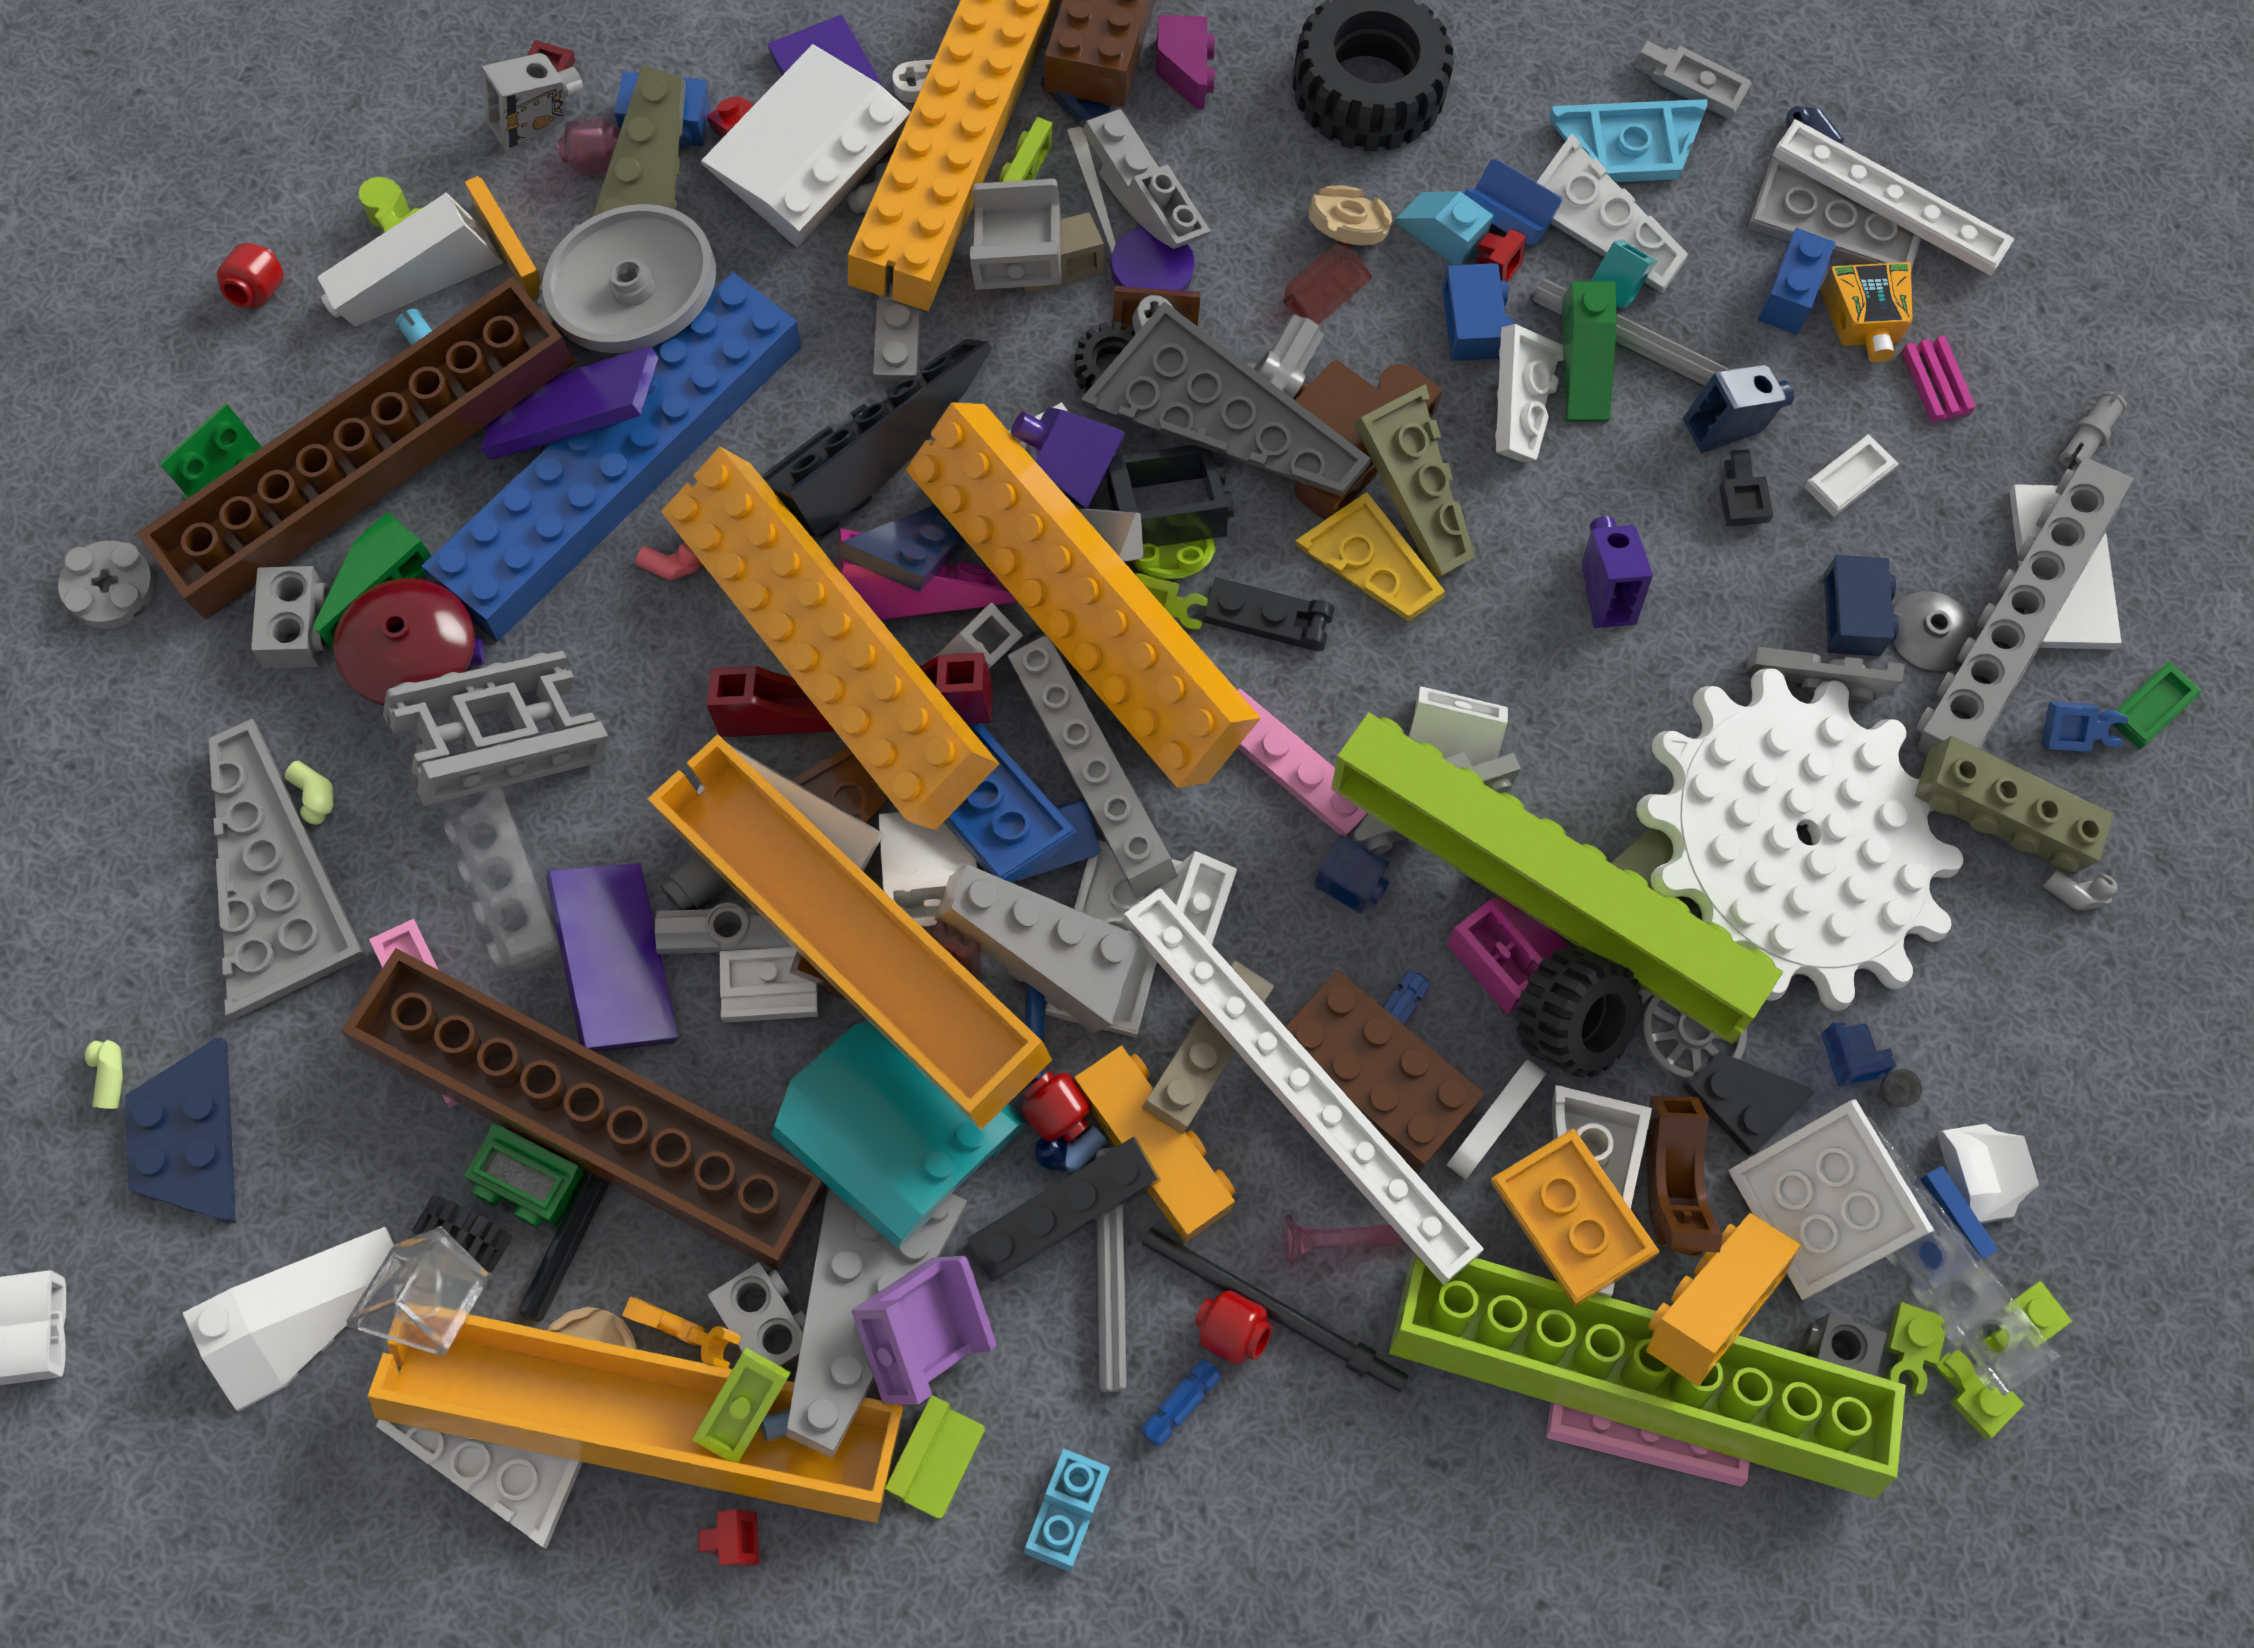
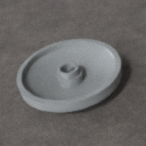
[542,204,716,353]

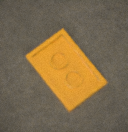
[1491,1128,1660,1307]

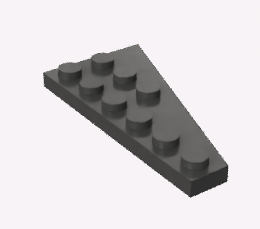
[1081,302,1371,497]

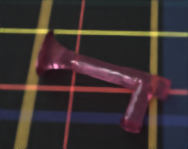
[1283,1214,1408,1266]

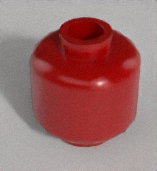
[217,243,284,308]
[1021,1070,1092,1143]
[1195,1290,1273,1365]

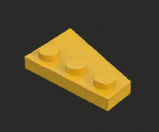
[1295,492,1445,622]

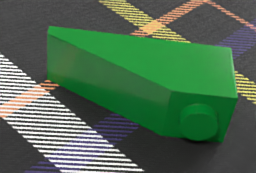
[1562,281,1617,422]
[313,512,432,652]

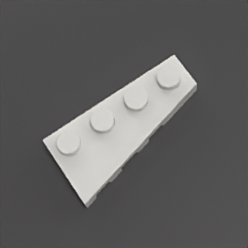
[1537,133,1688,293]
[376,1420,583,1549]

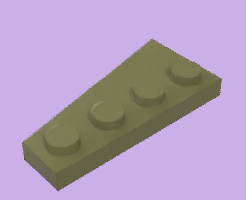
[593,65,686,217]
[1352,384,1475,578]

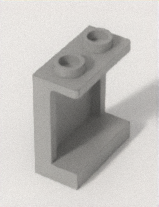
[970,179,1061,290]

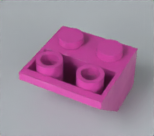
[1446,896,1568,1015]

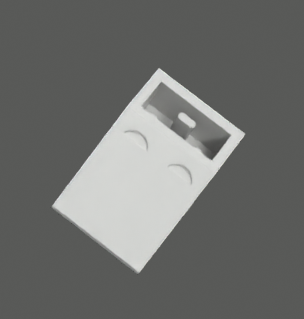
[879,812,977,943]

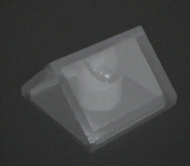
[346,1226,489,1356]

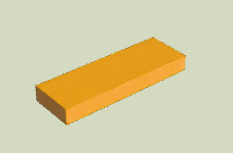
[465,176,541,299]

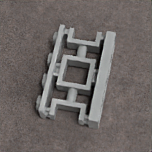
[383,651,608,806]

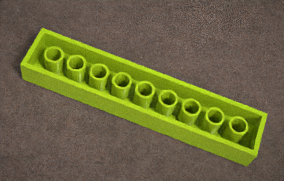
[1389,1253,1906,1499]

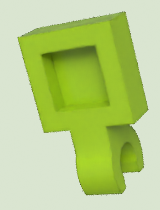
[1981,1281,2072,1357]
[1934,1349,2024,1439]

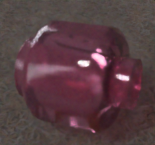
[558,116,621,175]

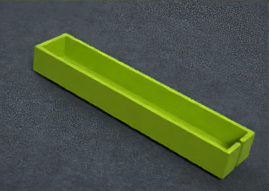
[1331,712,1784,1044]

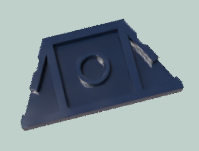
[125,1037,236,1224]

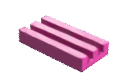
[1901,335,1976,423]

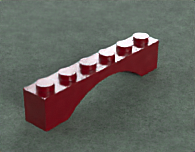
[706,653,993,737]

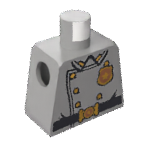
[482,53,583,150]

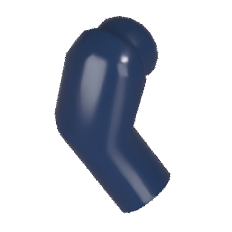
[1786,106,1844,144]

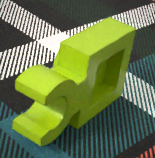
[1136,573,1208,629]
[1885,1302,1949,1397]

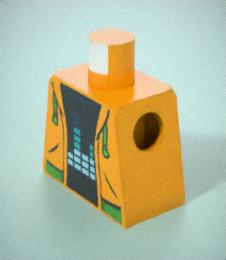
[1820,262,1912,363]

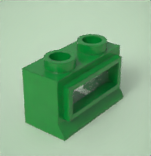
[464,1123,584,1228]

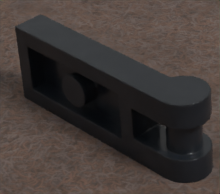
[1203,577,1335,651]

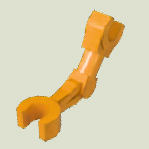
[622,1297,741,1368]

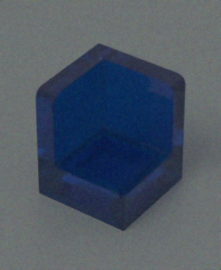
[1821,1021,1897,1087]

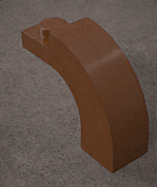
[1646,1096,1722,1256]

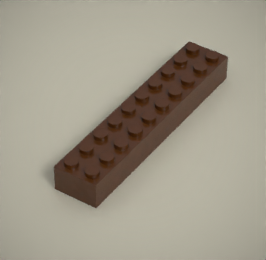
[137,276,576,620]
[341,948,827,1272]

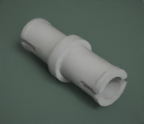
[2059,391,2127,471]

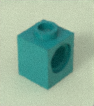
[1591,239,1658,309]

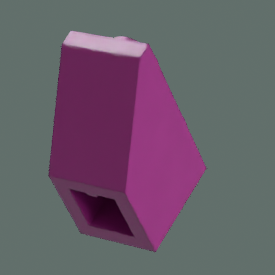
[1156,15,1215,109]

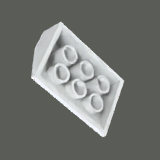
[701,44,911,248]

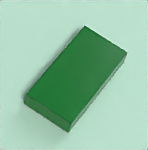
[2112,661,2203,750]

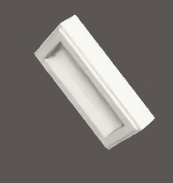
[1804,434,1898,517]

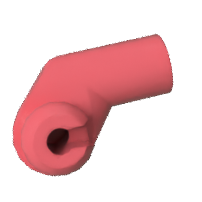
[635,542,702,580]

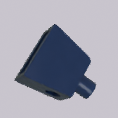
[1682,365,1794,454]

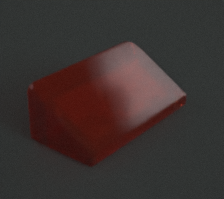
[1283,241,1372,325]

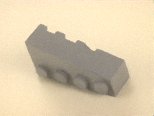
[934,864,1140,1034]

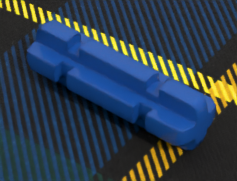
[1383,970,1430,1025]
[1141,1359,1221,1447]

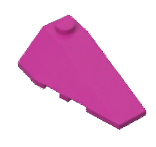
[835,528,1018,620]

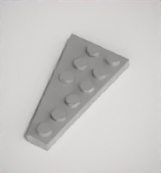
[209,719,365,1021]
[786,1187,967,1459]

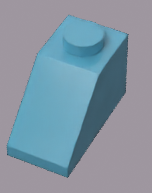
[1395,191,1493,265]

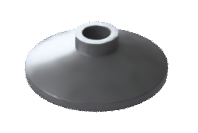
[1891,591,1976,672]

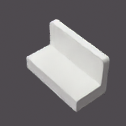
[1409,686,1508,766]

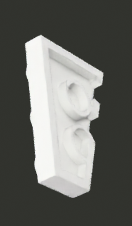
[1495,324,1564,462]

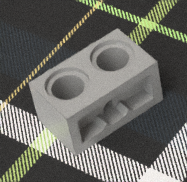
[251,566,330,669]
[708,1262,806,1371]

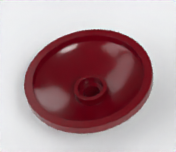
[333,578,475,705]

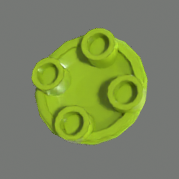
[1131,538,1215,579]

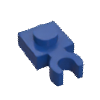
[2041,702,2128,752]

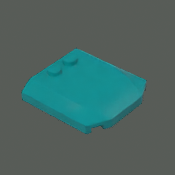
[771,1021,1027,1249]

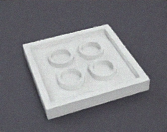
[1728,1099,1934,1300]

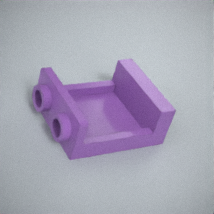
[851,1256,997,1405]

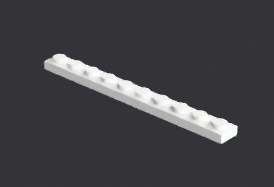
[1122,888,1484,1285]

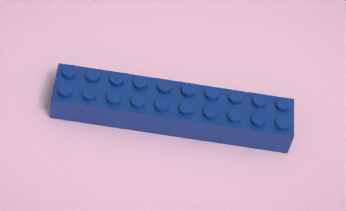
[422,272,801,642]

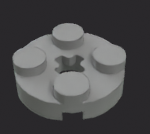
[58,541,156,629]

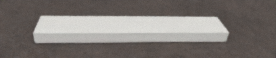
[1772,119,2015,276]

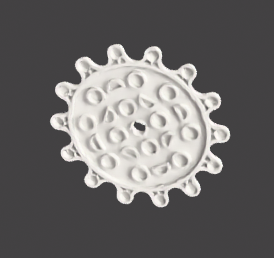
[1636,669,1963,1011]

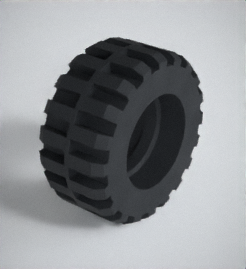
[1292,0,1454,152]

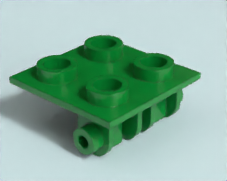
[159,403,262,501]

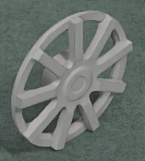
[1641,995,1747,1080]

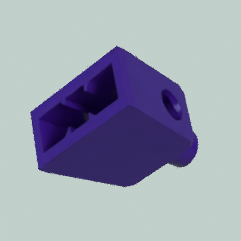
[1011,407,1125,508]
[1582,516,1653,628]

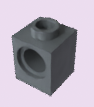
[1801,1312,1887,1376]

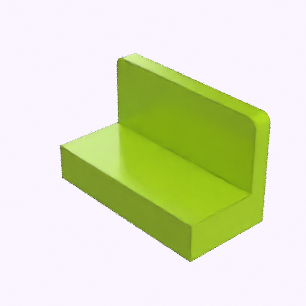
[885,1395,985,1519]

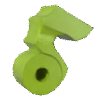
[358,177,421,234]

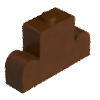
[1293,360,1443,520]

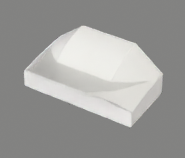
[1147,851,1237,945]
[1937,1124,2039,1224]

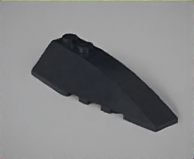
[761,339,992,537]

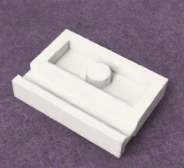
[720,947,818,1023]

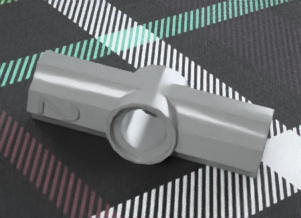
[1254,315,1324,399]
[655,902,792,955]

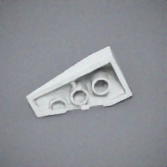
[183,1227,406,1412]

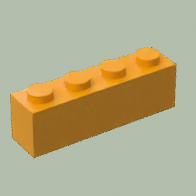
[1074,1045,1236,1244]
[1646,1213,1801,1386]

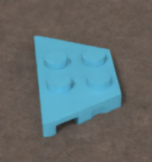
[1549,99,1708,182]

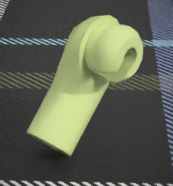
[285,760,333,825]
[85,1040,123,1109]

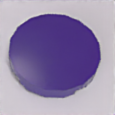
[1110,226,1195,291]

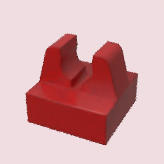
[1476,229,1526,283]
[698,1509,759,1567]

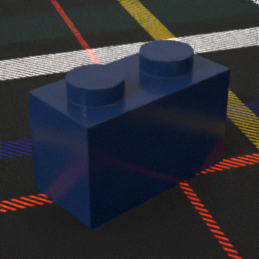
[1824,555,1899,656]

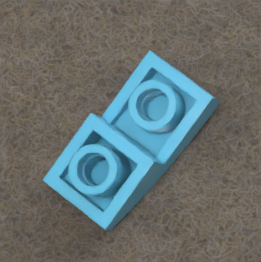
[1023,1448,1110,1573]

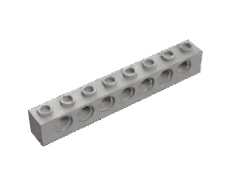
[1915,456,2134,755]

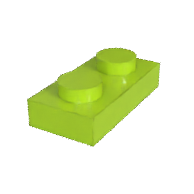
[999,117,1052,182]
[692,1347,790,1463]

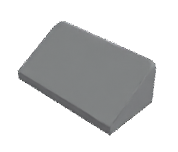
[1079,508,1143,561]

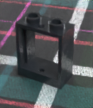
[1107,445,1234,547]

